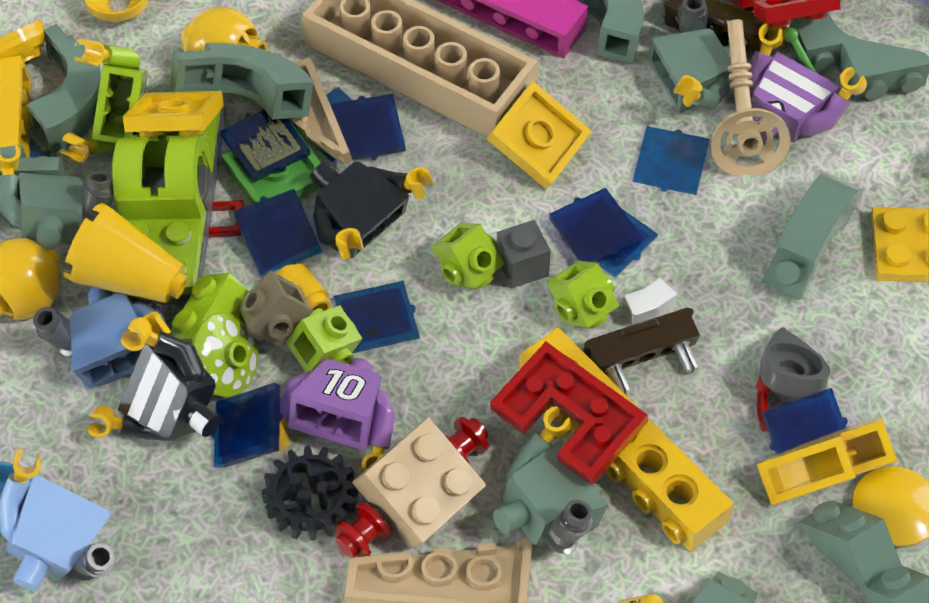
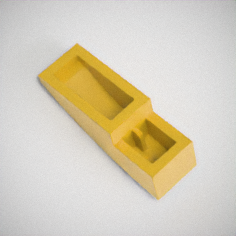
[756,416,898,506]

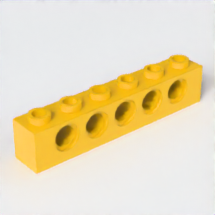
[519,327,734,552]

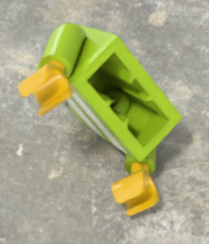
[61,38,148,162]

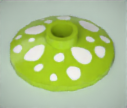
[191,313,258,398]

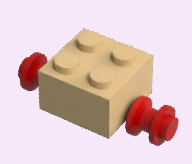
[335,416,489,558]

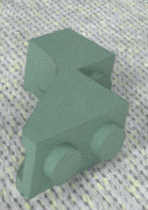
[788,12,929,100]
[799,500,929,603]

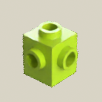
[431,223,504,289]
[546,260,620,329]
[286,305,363,372]

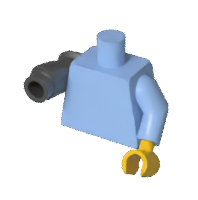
[0,448,115,592]

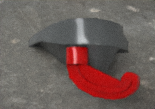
[755,327,830,432]

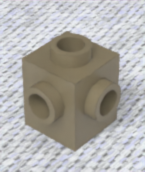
[238,270,313,347]

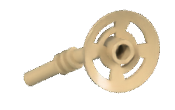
[711,19,791,176]

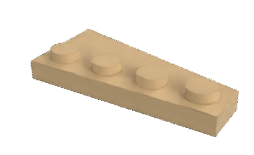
[344,538,532,603]

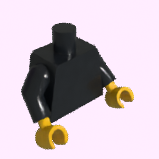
[310,161,434,260]

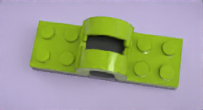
[112,93,226,305]

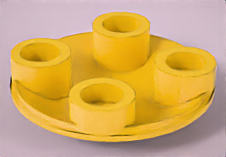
[852,466,929,547]

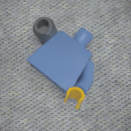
[33,287,171,389]

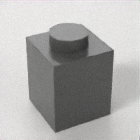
[496,219,551,289]

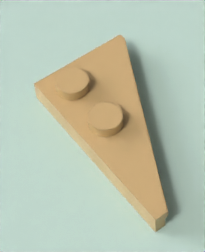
[253,57,353,165]

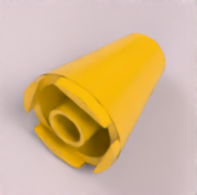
[63,203,188,303]

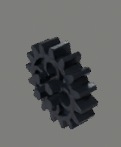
[262,446,359,541]

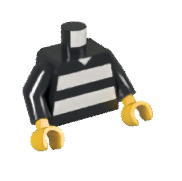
[87,317,221,441]

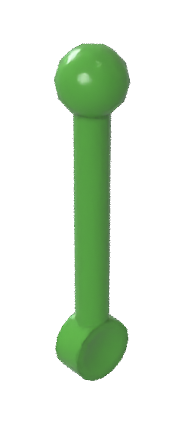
[783,27,817,73]

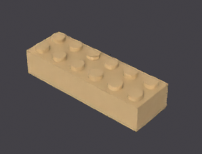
[302,0,538,137]

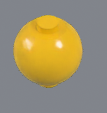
[181,6,267,52]
[0,238,61,320]

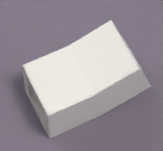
[623,278,677,325]

